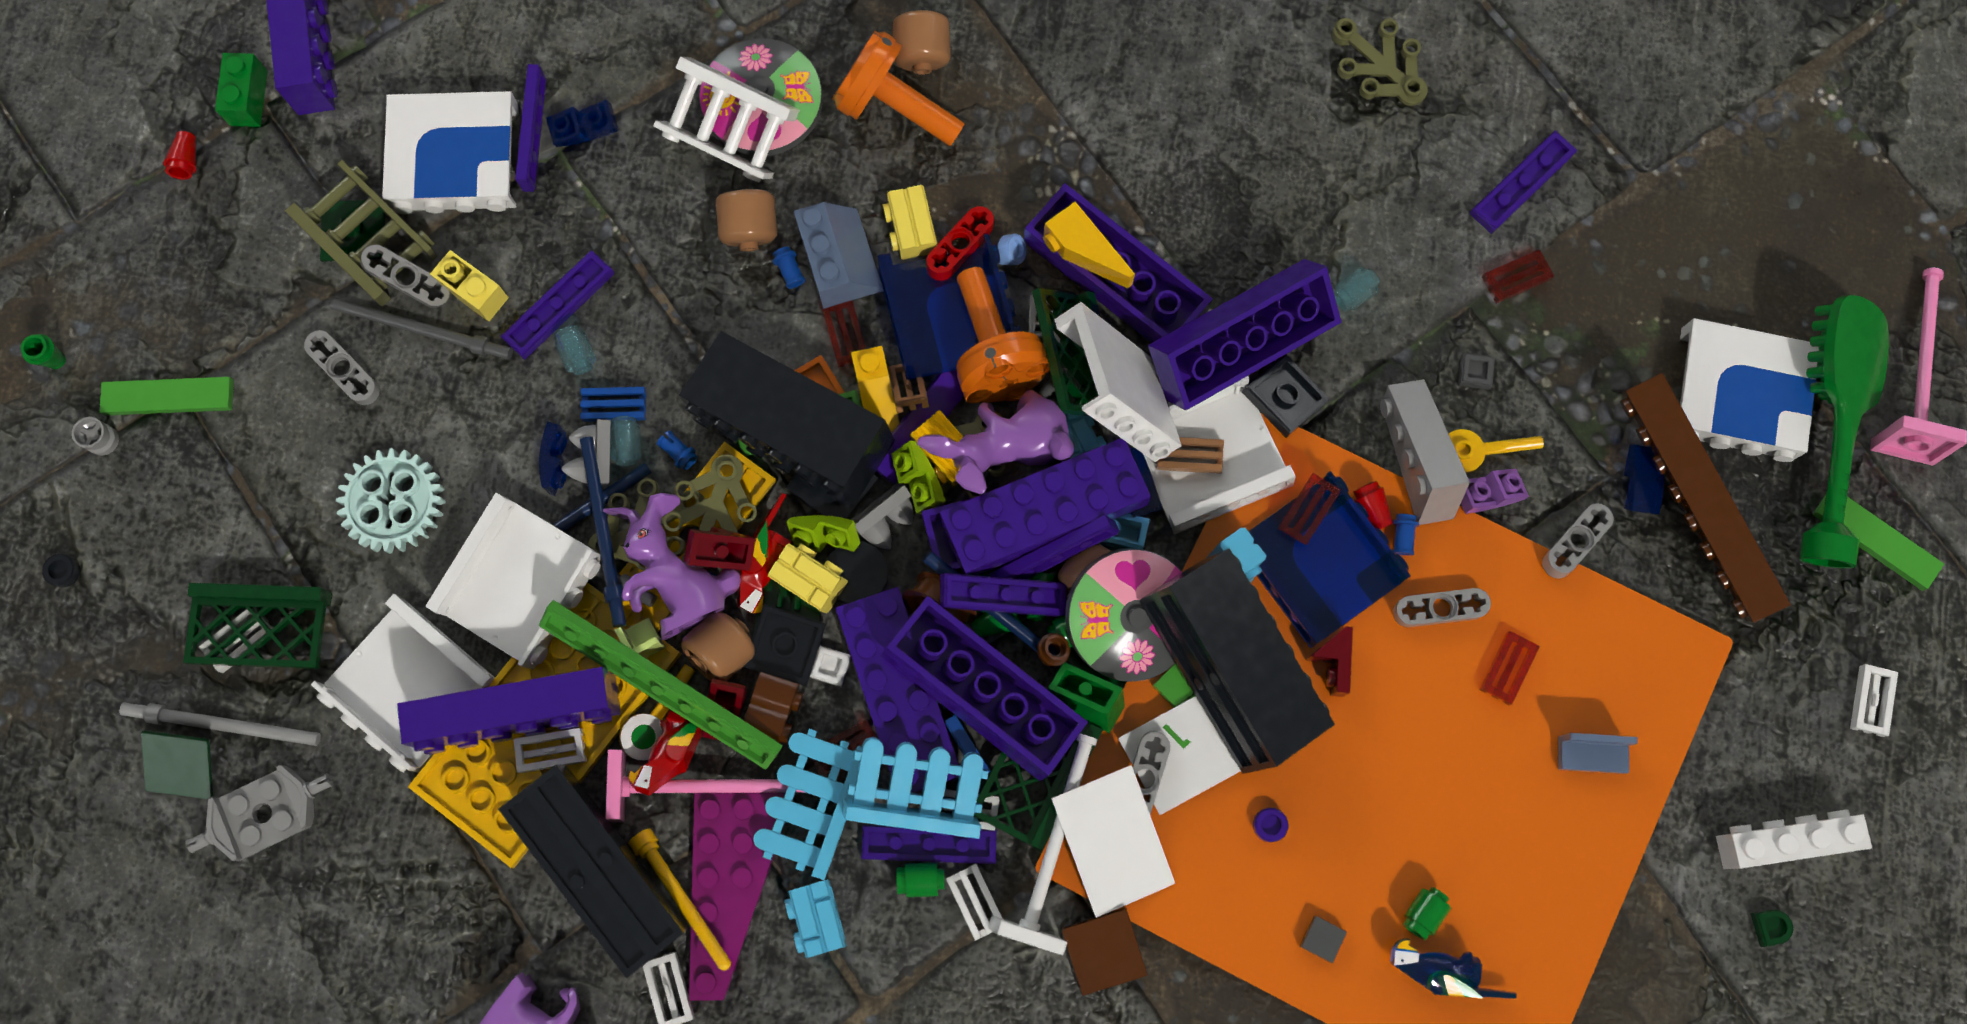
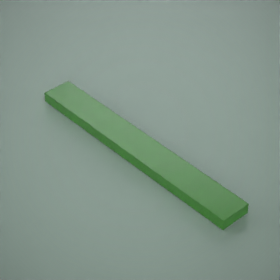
[538,600,783,769]

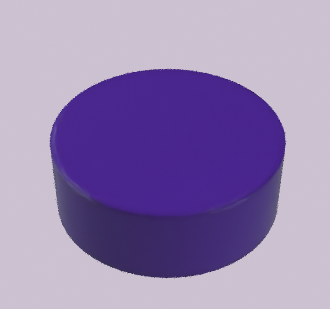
[1253,808,1288,842]

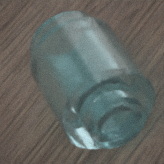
[1333,267,1380,312]
[555,325,596,375]
[610,416,641,466]

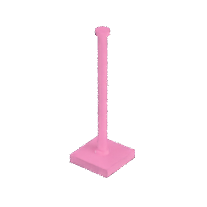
[1870,268,1967,466]
[606,750,815,822]

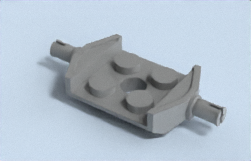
[185,765,333,861]

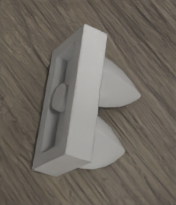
[561,419,611,490]
[851,483,914,550]

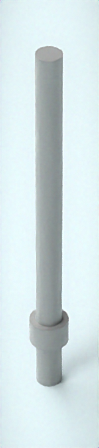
[119,702,321,746]

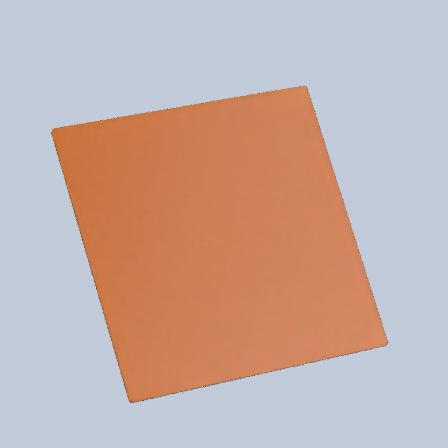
[1035,413,1733,1024]

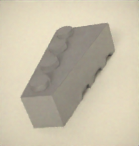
[1380,379,1470,525]

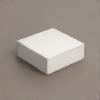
[810,646,852,688]

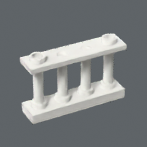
[653,56,800,182]

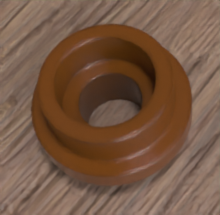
[1037,633,1070,667]

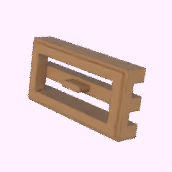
[888,361,929,413]
[1157,437,1224,474]

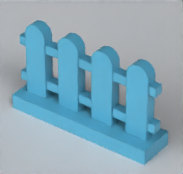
[753,728,862,880]
[842,737,989,839]

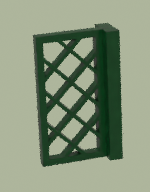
[1032,288,1100,422]
[183,583,332,669]
[974,723,1103,851]

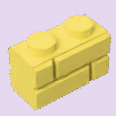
[883,185,937,260]
[768,543,848,614]

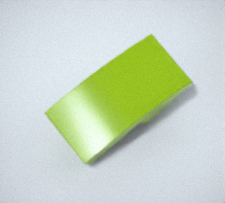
[891,441,946,514]
[786,515,861,552]

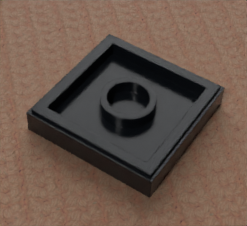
[1242,354,1330,438]
[743,604,826,686]

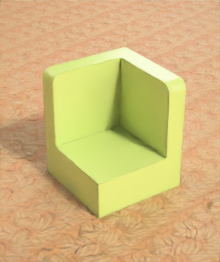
[615,617,666,658]

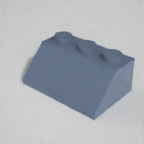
[794,202,883,309]

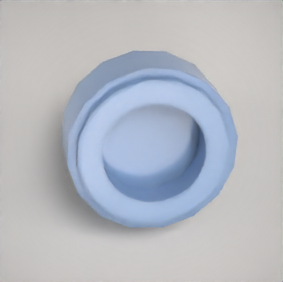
[995,234,1027,266]

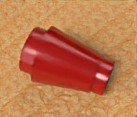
[163,131,197,180]
[1353,481,1393,531]

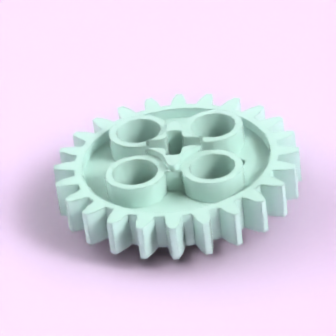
[336,448,446,554]

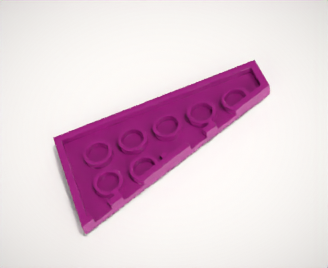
[689,793,796,1001]

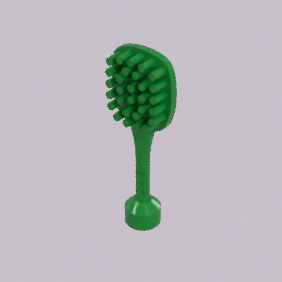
[1799,295,1889,568]

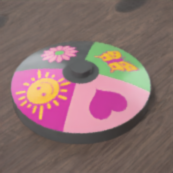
[699,38,823,156]
[1065,548,1182,682]

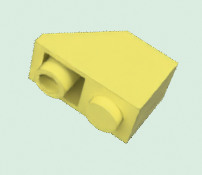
[430,250,508,322]

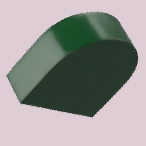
[1750,910,1793,947]

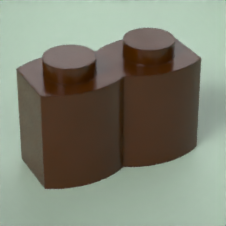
[744,672,804,744]

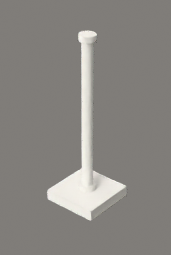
[988,734,1097,955]

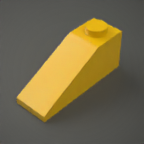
[1043,201,1135,289]
[851,346,899,433]

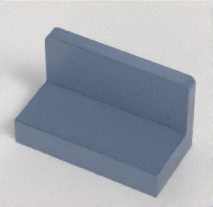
[1558,733,1638,774]

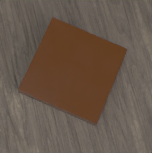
[1062,908,1148,996]

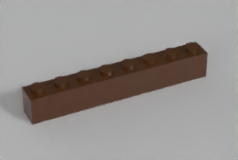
[1620,373,1791,623]

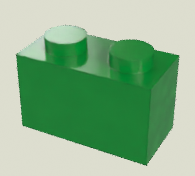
[215,53,268,127]
[1048,662,1125,733]

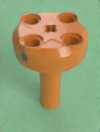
[832,31,965,146]
[956,267,1050,403]

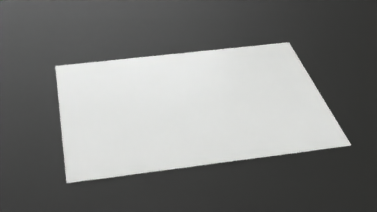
[1118,696,1241,815]
[1051,765,1175,918]

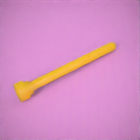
[628,828,731,971]

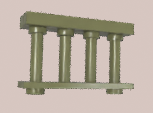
[285,160,438,307]

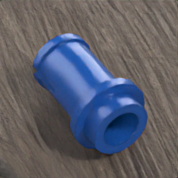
[772,246,806,289]
[657,430,698,470]
[1392,514,1419,556]

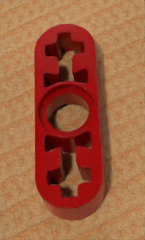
[927,206,994,281]

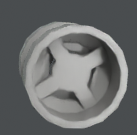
[72,417,119,456]

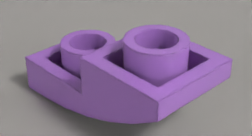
[1461,469,1529,514]

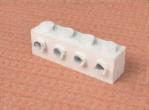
[1716,809,1872,869]

